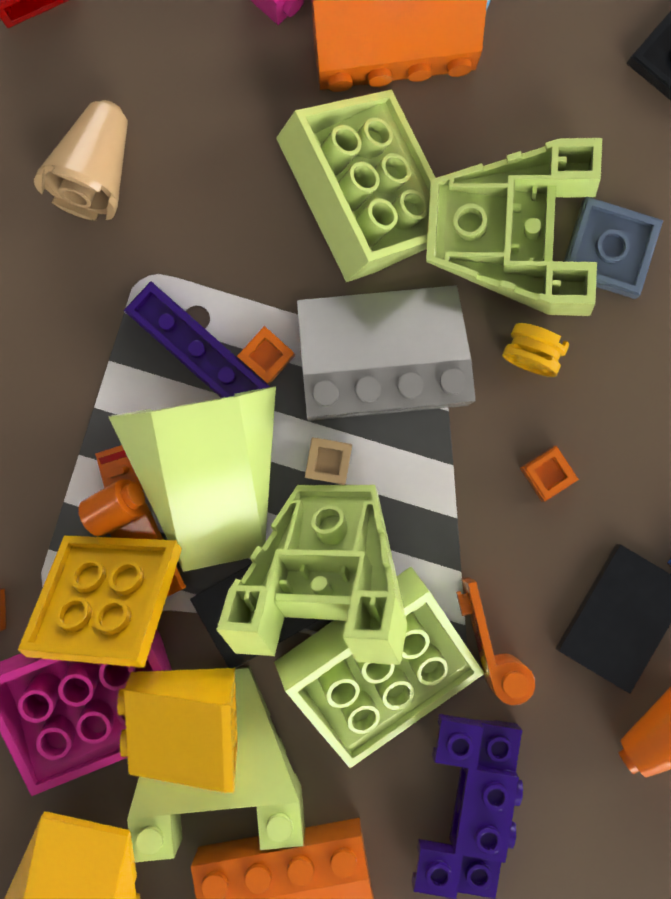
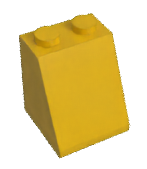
[117,668,238,793]

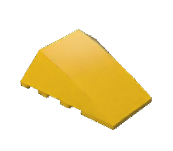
[4,811,141,899]

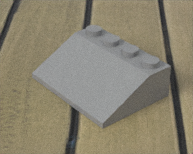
[297,285,476,421]

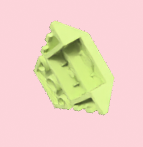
[108,386,276,572]

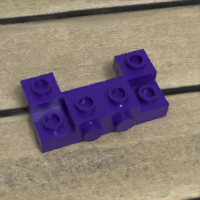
[412,714,523,899]

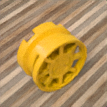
[502,323,569,377]

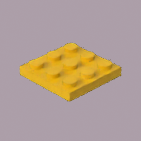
[17,535,182,668]

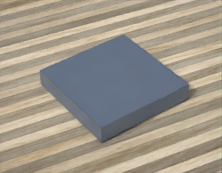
[564,197,663,299]

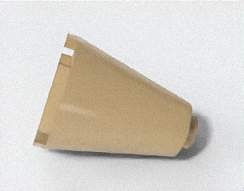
[34,100,128,221]

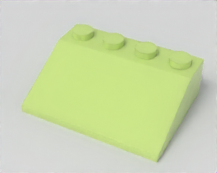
[276,89,435,283]
[274,567,485,768]

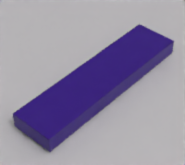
[123,281,270,398]

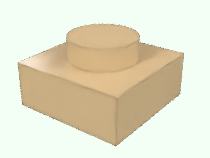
[305,437,352,485]

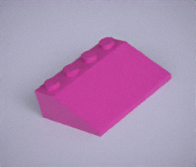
[0,629,172,796]

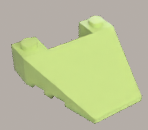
[426,138,602,316]
[217,485,407,665]
[127,666,305,862]

